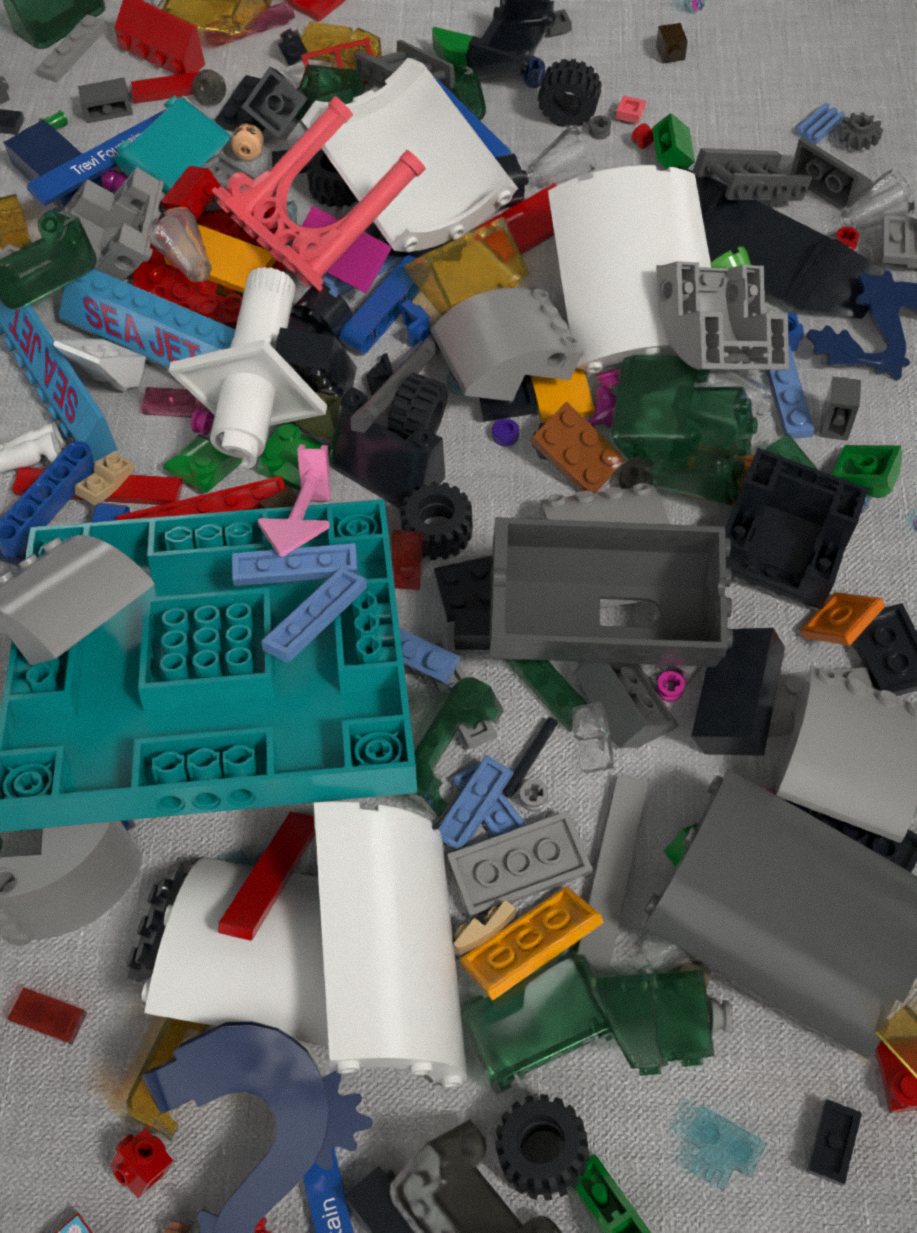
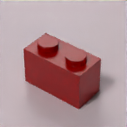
[161,165,221,224]

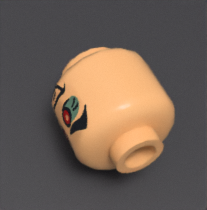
[231,124,264,161]

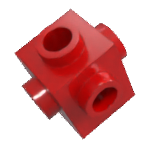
[110,1128,174,1199]

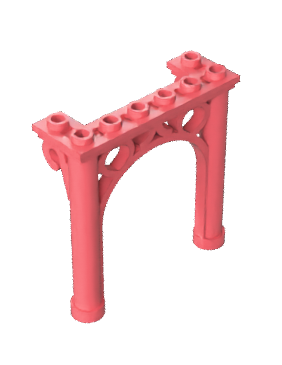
[212,96,426,291]

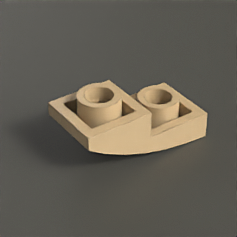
[75,452,135,506]
[453,900,516,957]

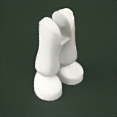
[0,422,65,473]

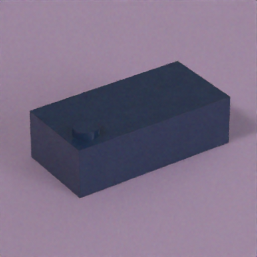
[3,119,103,211]

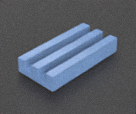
[796,102,845,145]

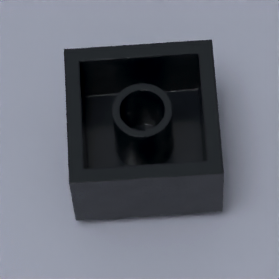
[242,67,314,140]

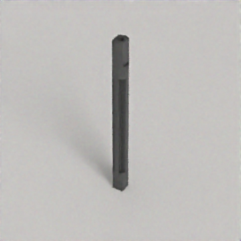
[351,333,440,433]

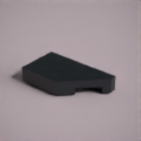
[366,353,393,396]

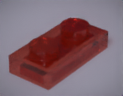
[392,529,423,590]
[7,987,87,1046]

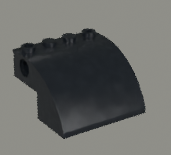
[725,448,869,609]

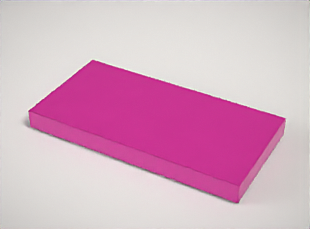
[291,206,392,294]

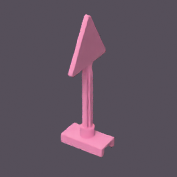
[258,445,331,557]

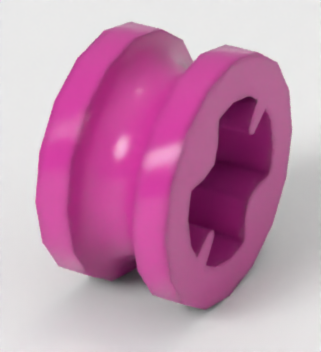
[596,368,623,387]
[191,408,213,435]
[656,671,685,702]

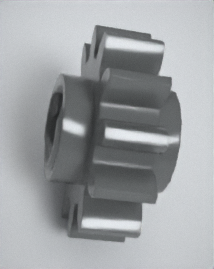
[837,112,883,151]

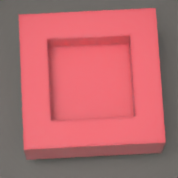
[616,95,646,124]

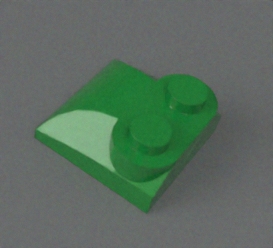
[256,424,330,490]
[163,435,242,493]
[831,445,902,498]

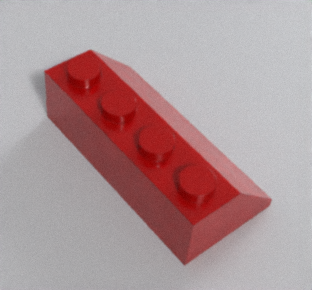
[114,0,205,75]

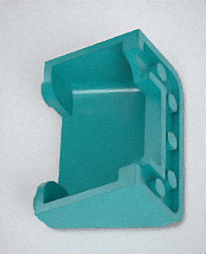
[112,95,231,197]

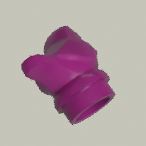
[102,169,128,194]
[588,386,628,430]

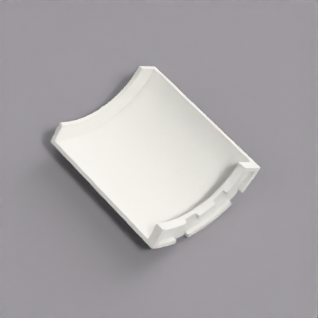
[302,58,518,252]
[548,165,711,373]
[314,802,468,1088]
[142,858,328,1046]

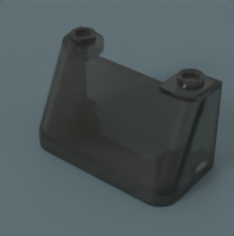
[390,1119,562,1233]

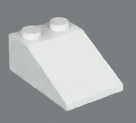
[54,339,146,391]

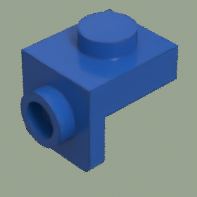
[401,299,431,347]

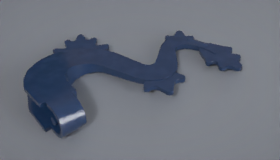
[806,270,917,381]
[141,1021,373,1233]

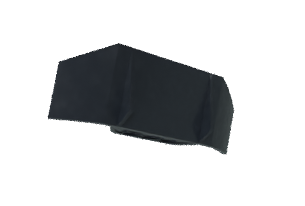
[677,166,893,319]

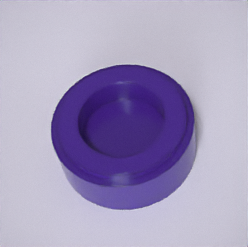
[492,419,519,446]

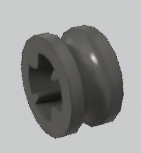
[589,115,611,140]

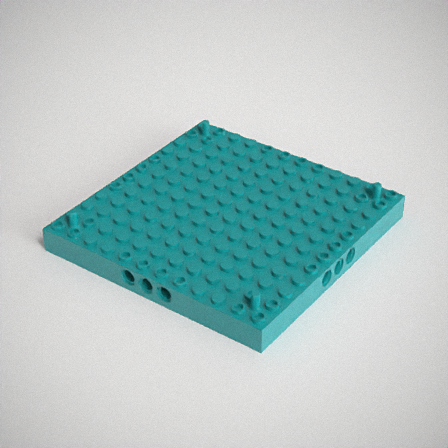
[0,499,417,832]

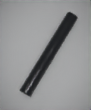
[502,717,558,799]

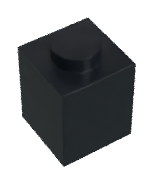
[454,609,490,650]

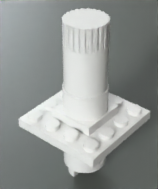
[168,267,327,469]

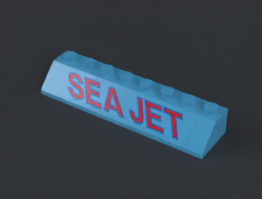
[59,263,235,369]
[0,278,118,461]

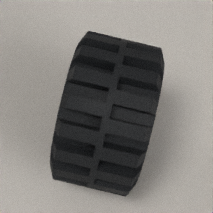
[537,59,602,127]
[306,148,359,208]
[388,372,448,440]
[400,482,473,560]
[495,1094,589,1201]

